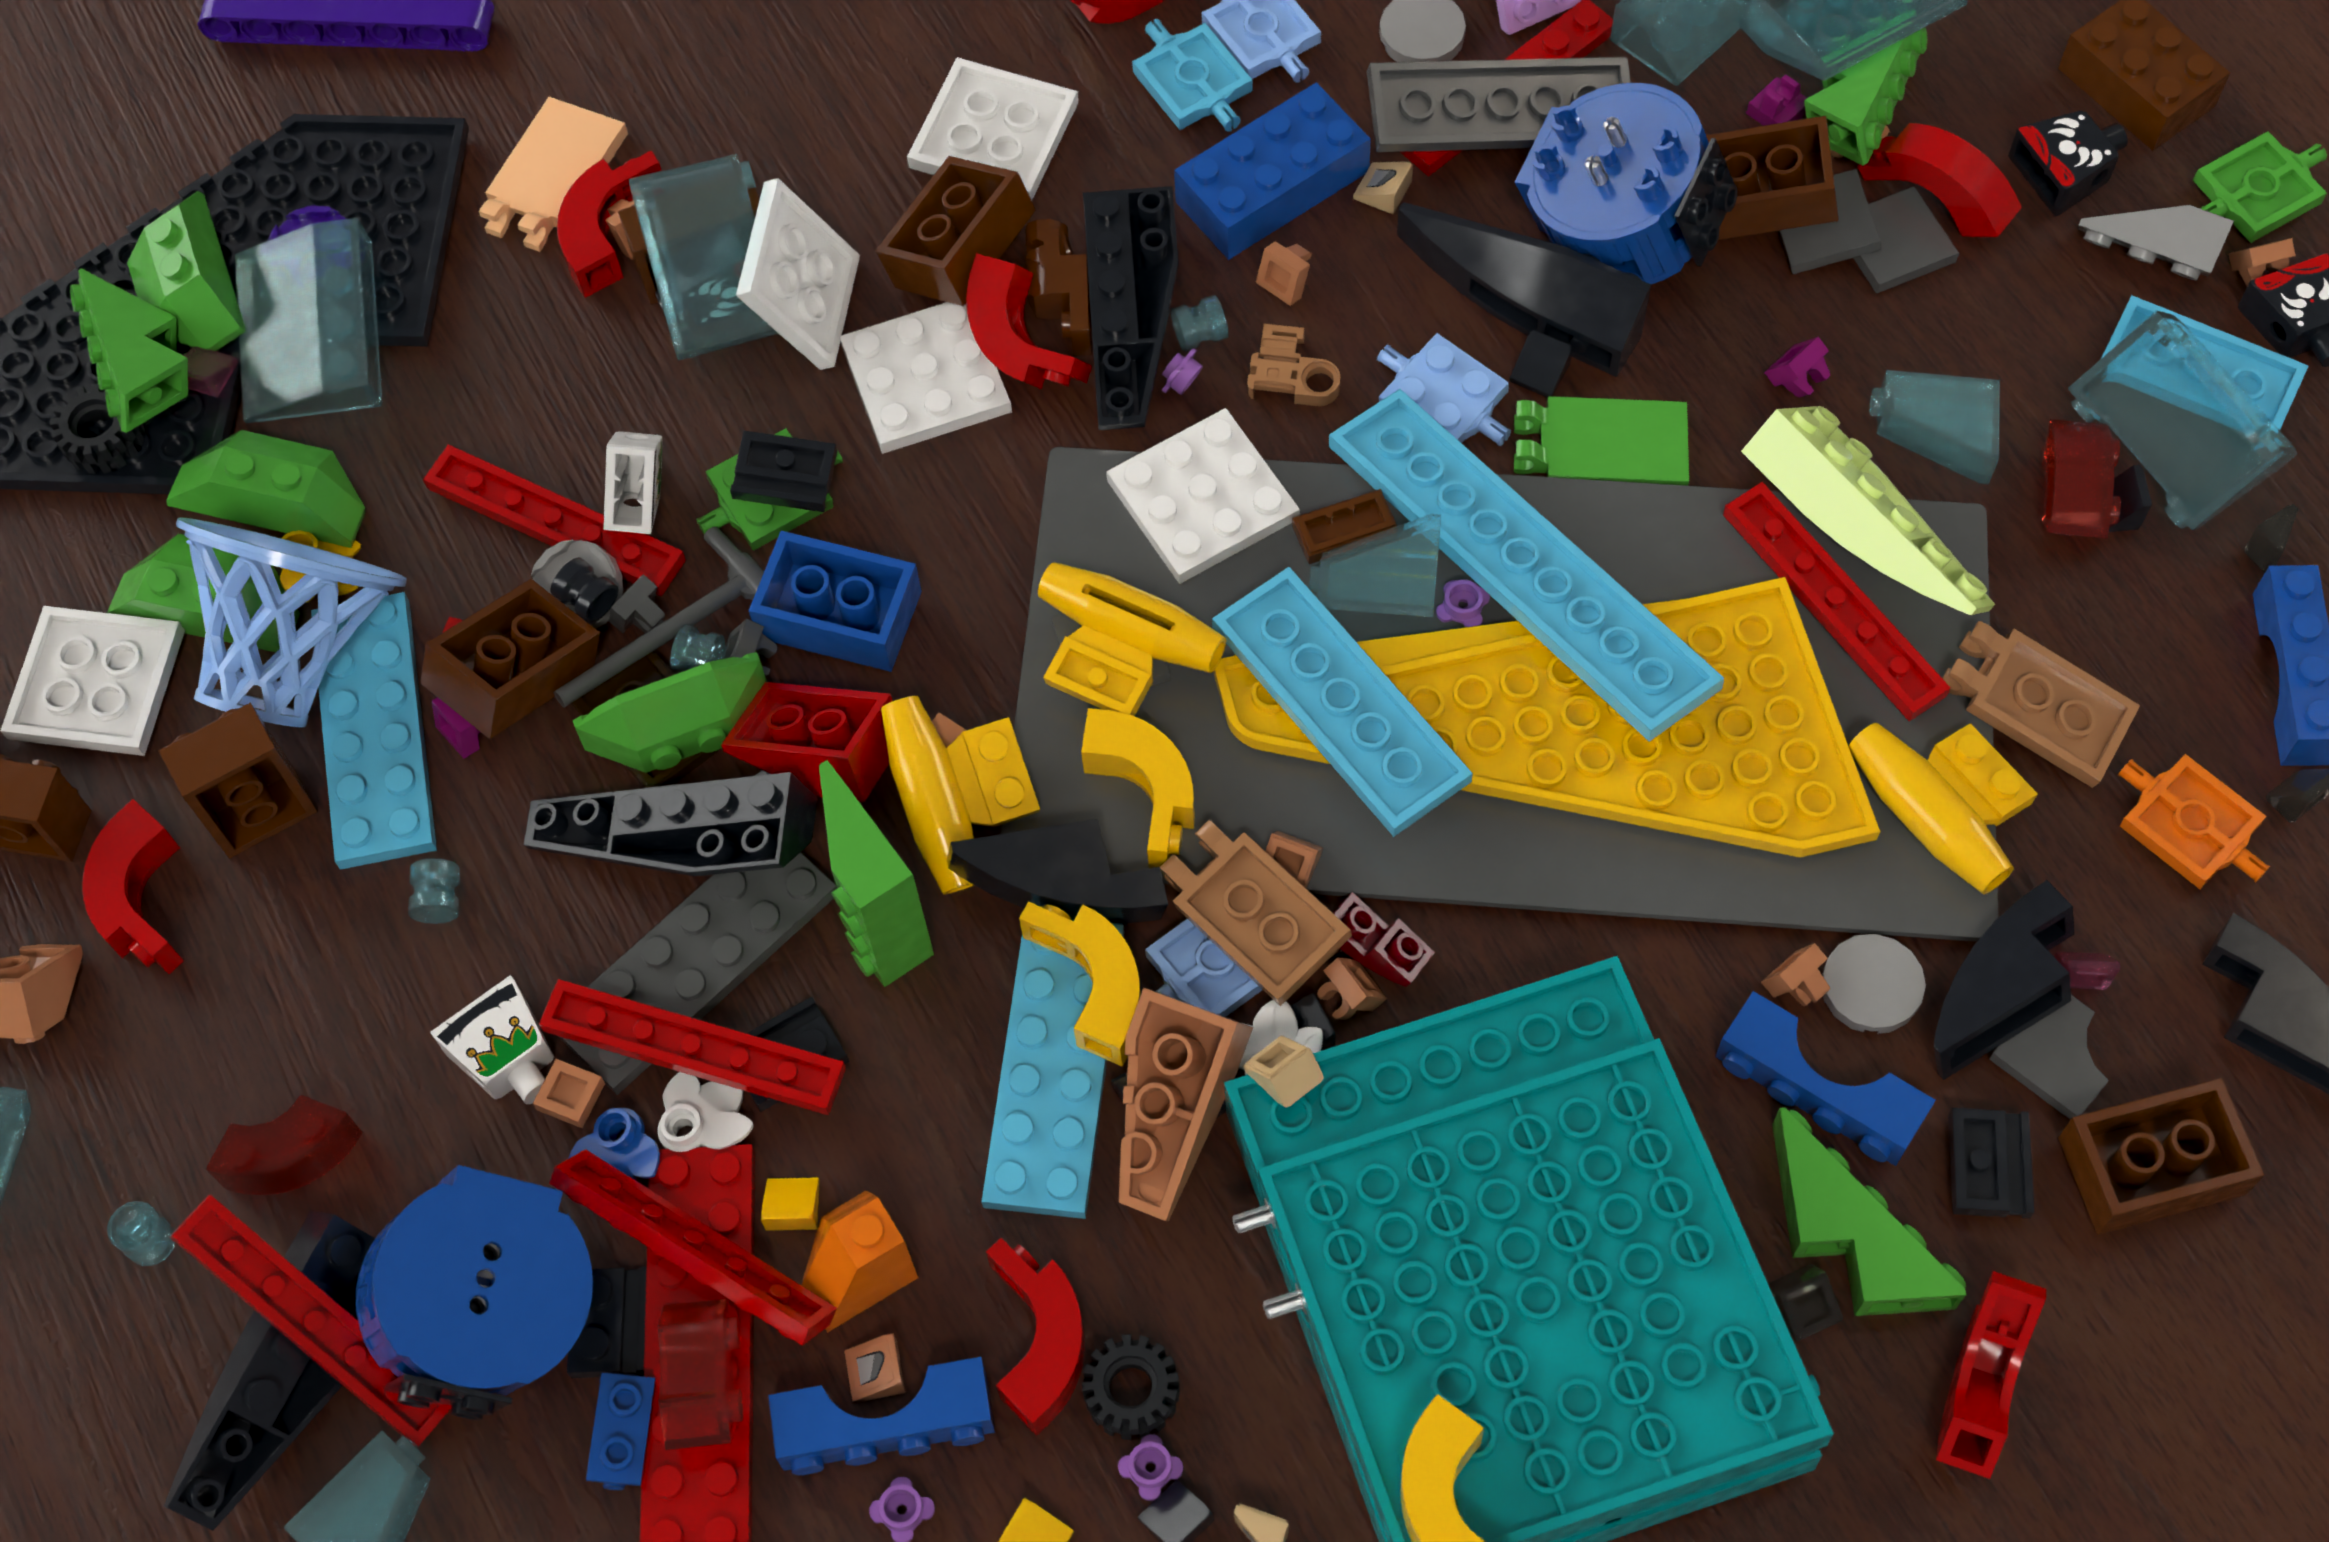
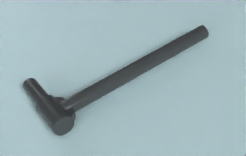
[554,526,764,708]

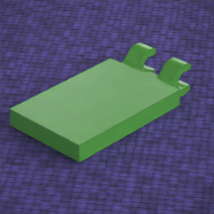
[1514,396,1689,486]

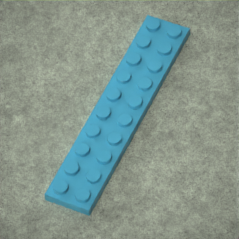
[1329,389,1724,742]

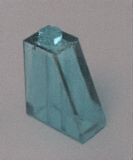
[1870,370,2000,484]
[1309,514,1441,617]
[283,1430,431,1542]

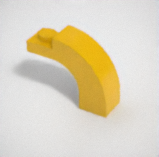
[1081,708,1195,871]
[1019,902,1141,1067]
[1401,1394,1485,1542]

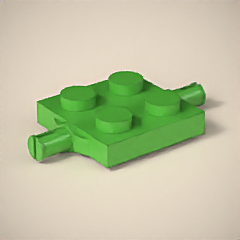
[2193,131,2327,243]
[696,428,843,551]

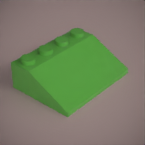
[819,760,934,987]

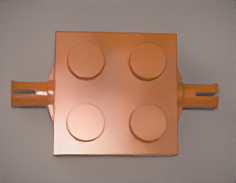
[2118,754,2270,889]

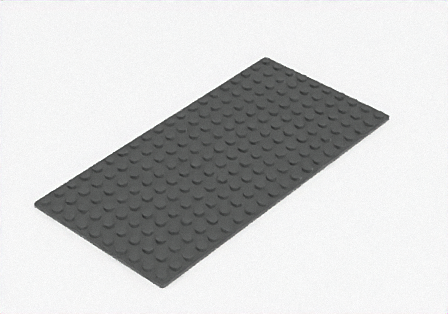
[1001,447,1998,942]

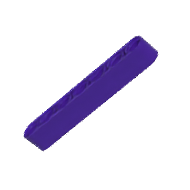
[198,0,494,51]

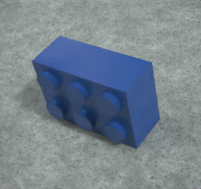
[749,531,922,672]

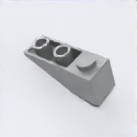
[2078,205,2234,281]

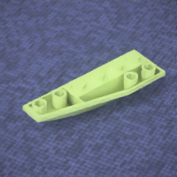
[1741,406,1995,615]

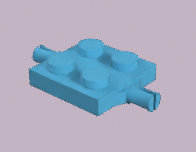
[1132,19,1253,131]

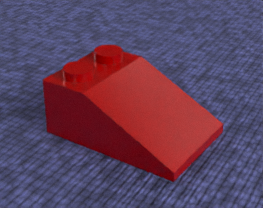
[721,682,893,802]

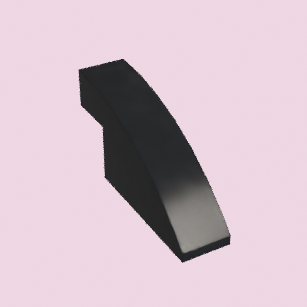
[947,819,1168,923]
[1934,880,2075,1080]
[2203,913,2329,1094]

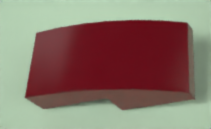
[1333,892,1435,987]

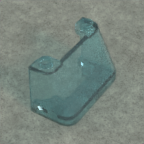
[628,154,779,361]
[2067,310,2298,530]

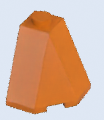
[801,1190,918,1333]

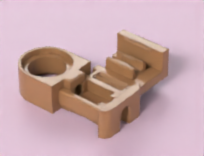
[1247,324,1340,406]

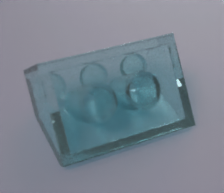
[1610,0,1761,86]

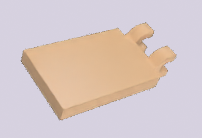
[479,97,628,252]

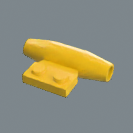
[1038,562,1227,716]
[881,696,1040,895]
[1849,723,2038,895]

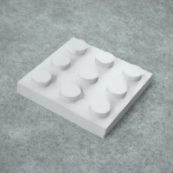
[907,57,1079,200]
[736,178,860,370]
[839,302,1012,454]
[1106,408,1300,584]
[0,606,185,756]

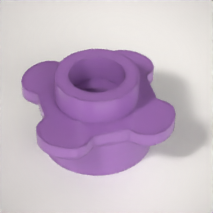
[1162,348,1203,395]
[1436,580,1490,627]
[1118,1435,1183,1501]
[869,1477,935,1542]

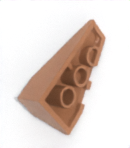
[0,944,83,1044]
[1119,988,1253,1221]

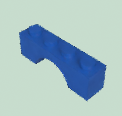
[2252,565,2329,766]
[1715,991,1936,1166]
[768,1357,995,1475]

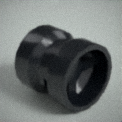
[550,557,619,624]

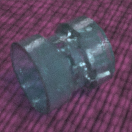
[1171,295,1229,352]
[408,859,460,924]
[107,1201,176,1267]

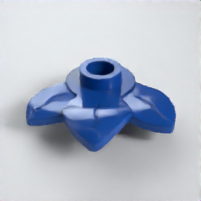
[568,1108,660,1181]

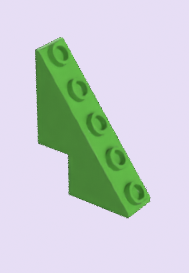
[1804,12,1927,166]
[70,269,188,433]
[1772,1107,1966,1316]

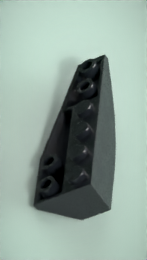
[1083,186,1179,430]
[1397,202,1651,377]
[524,772,818,876]
[164,1211,375,1531]

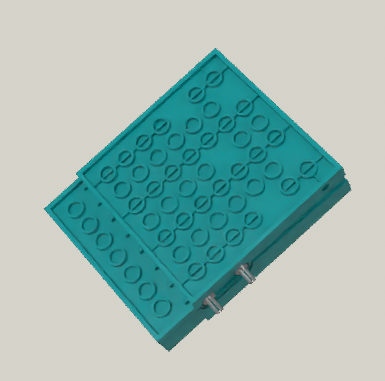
[1224,956,1834,1542]

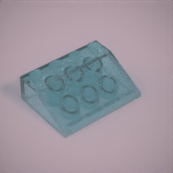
[1739,0,1968,81]
[235,218,382,423]

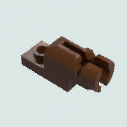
[1025,219,1092,356]

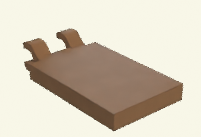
[1942,621,2140,788]
[1160,820,1352,1006]

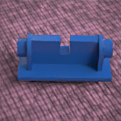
[586,1373,655,1490]

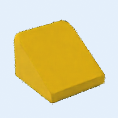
[761,1177,819,1231]
[998,1498,1074,1542]

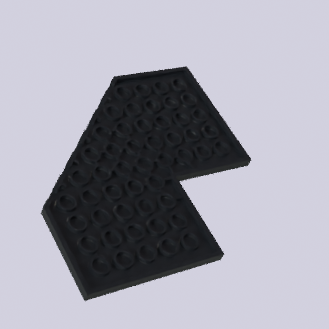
[0,114,469,494]

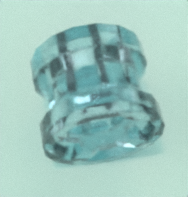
[670,624,725,672]

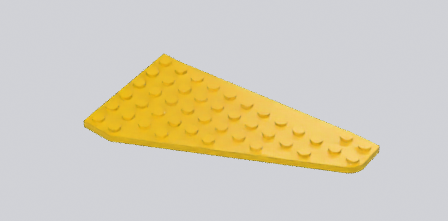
[1213,577,1880,858]

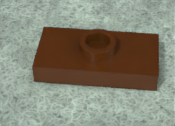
[1292,489,1398,564]

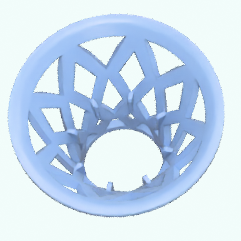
[176,518,407,727]

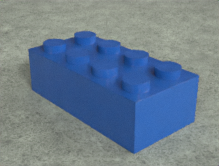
[1174,82,1371,260]

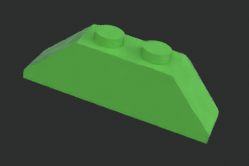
[127,191,246,354]
[166,430,365,548]
[107,534,300,652]
[572,652,767,773]

